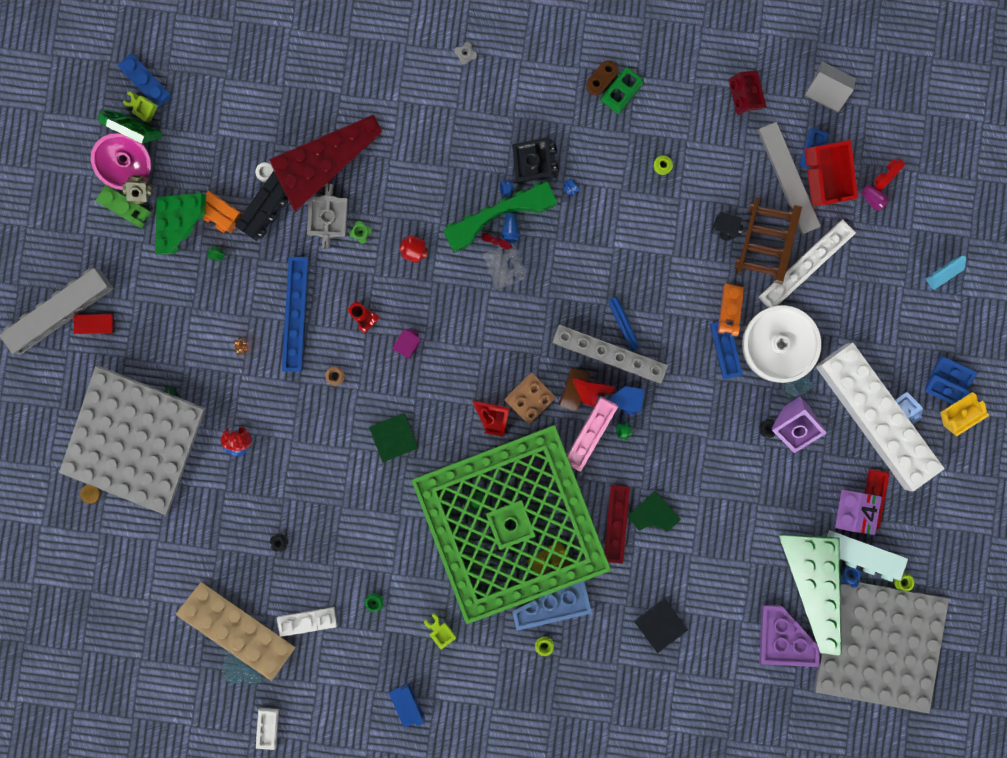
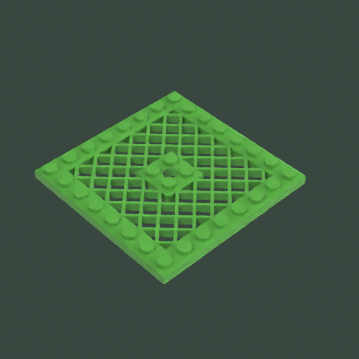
[411,425,611,625]

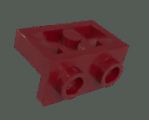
[728,70,767,115]

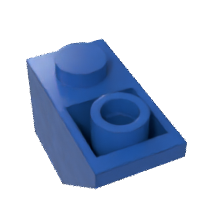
[607,386,645,415]

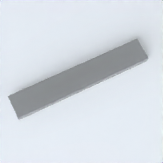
[758,122,821,235]

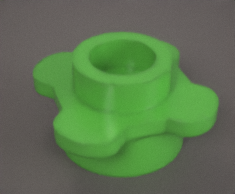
[349,221,372,244]

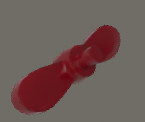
[481,233,512,250]

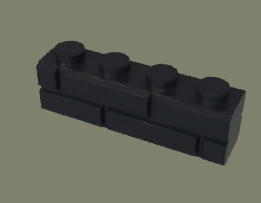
[235,171,289,241]

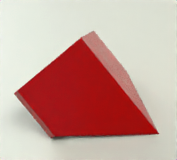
[472,401,509,437]

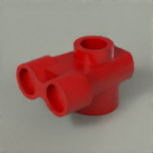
[347,301,380,334]

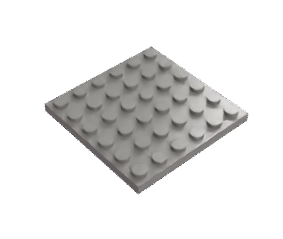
[59,366,206,515]
[813,582,949,713]

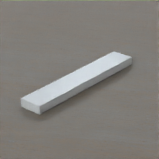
[758,219,856,308]

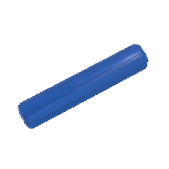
[608,297,640,351]

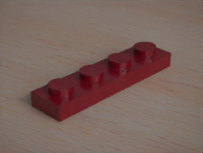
[604,485,630,564]

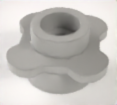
[454,42,477,65]

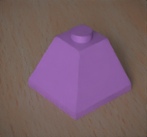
[772,396,827,453]

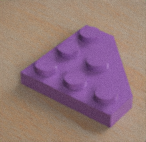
[759,605,820,667]

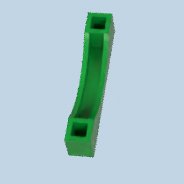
[443,181,557,253]

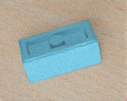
[926,255,966,290]

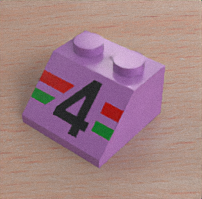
[835,489,882,535]

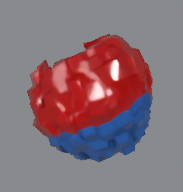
[220,427,252,457]

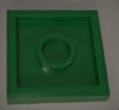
[369,413,419,463]

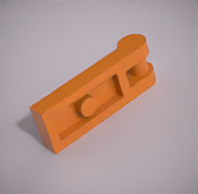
[718,283,744,336]

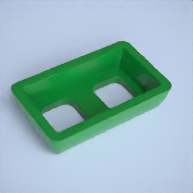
[600,67,644,114]

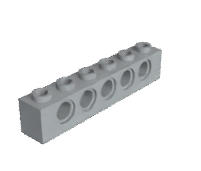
[552,325,668,384]

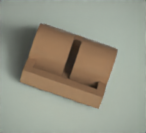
[504,372,556,425]

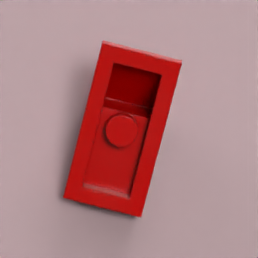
[573,378,615,407]

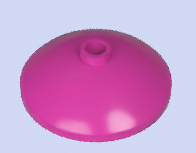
[91,132,151,190]

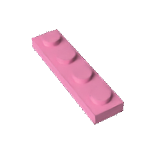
[567,396,618,472]

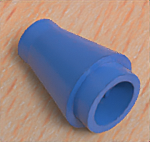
[501,213,520,243]

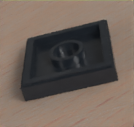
[634,598,688,653]

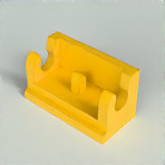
[940,392,989,436]

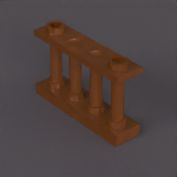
[734,197,802,285]

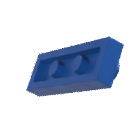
[117,53,172,108]
[709,322,743,380]

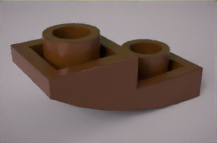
[558,367,590,412]

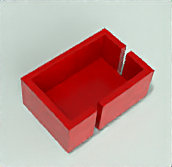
[804,140,858,206]

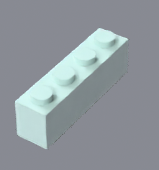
[827,530,908,582]

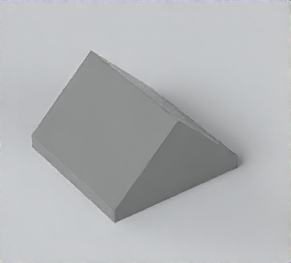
[804,61,856,113]

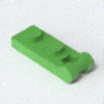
[96,185,152,229]

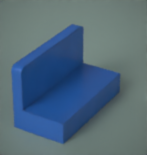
[389,682,425,728]

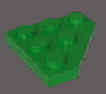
[155,193,206,255]

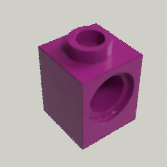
[392,328,422,359]

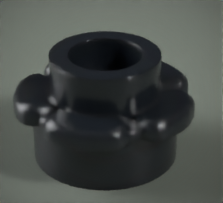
[759,419,776,438]
[270,533,289,552]

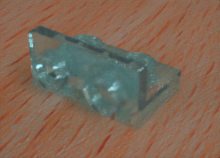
[221,651,263,685]

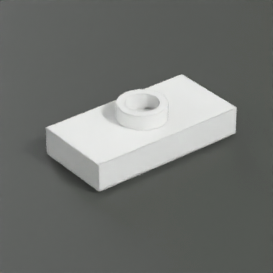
[256,708,279,750]

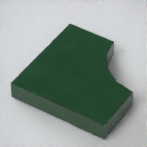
[627,491,681,532]

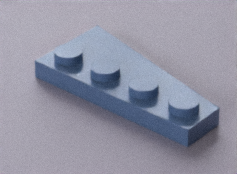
[512,581,592,631]

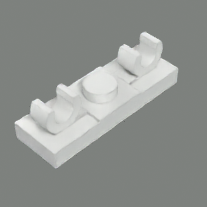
[277,607,338,637]

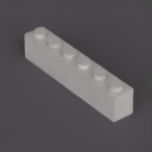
[0,268,114,355]

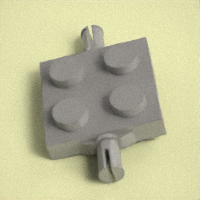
[307,184,348,250]

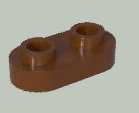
[586,60,618,96]

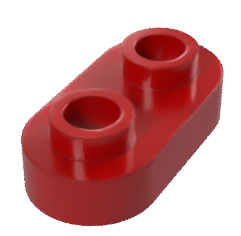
[873,158,906,191]

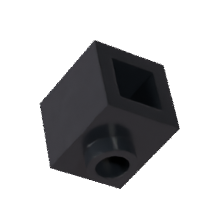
[711,212,743,241]

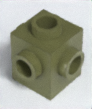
[123,175,153,204]

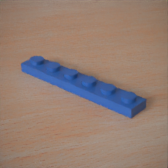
[282,257,309,372]

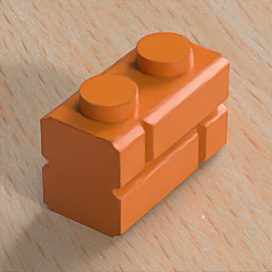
[202,191,242,233]

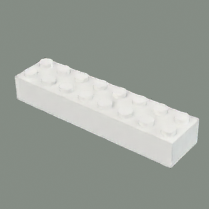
[815,343,944,491]

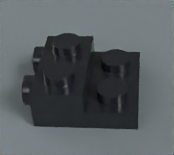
[512,137,560,183]

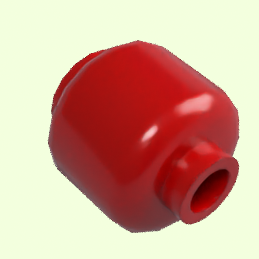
[399,235,428,263]

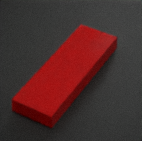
[864,469,890,530]

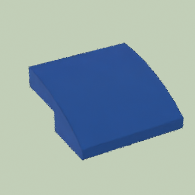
[924,355,978,405]

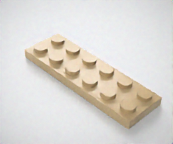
[176,582,296,681]

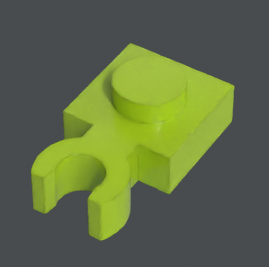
[123,92,158,123]
[424,613,456,650]

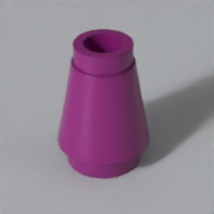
[860,184,890,212]

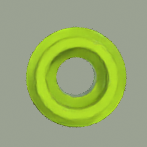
[653,156,673,175]
[894,573,914,592]
[535,636,554,656]

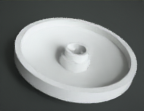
[742,305,821,383]

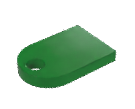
[97,109,163,143]

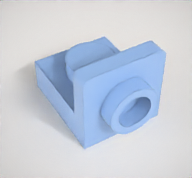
[895,392,923,424]

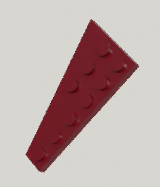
[269,114,382,213]

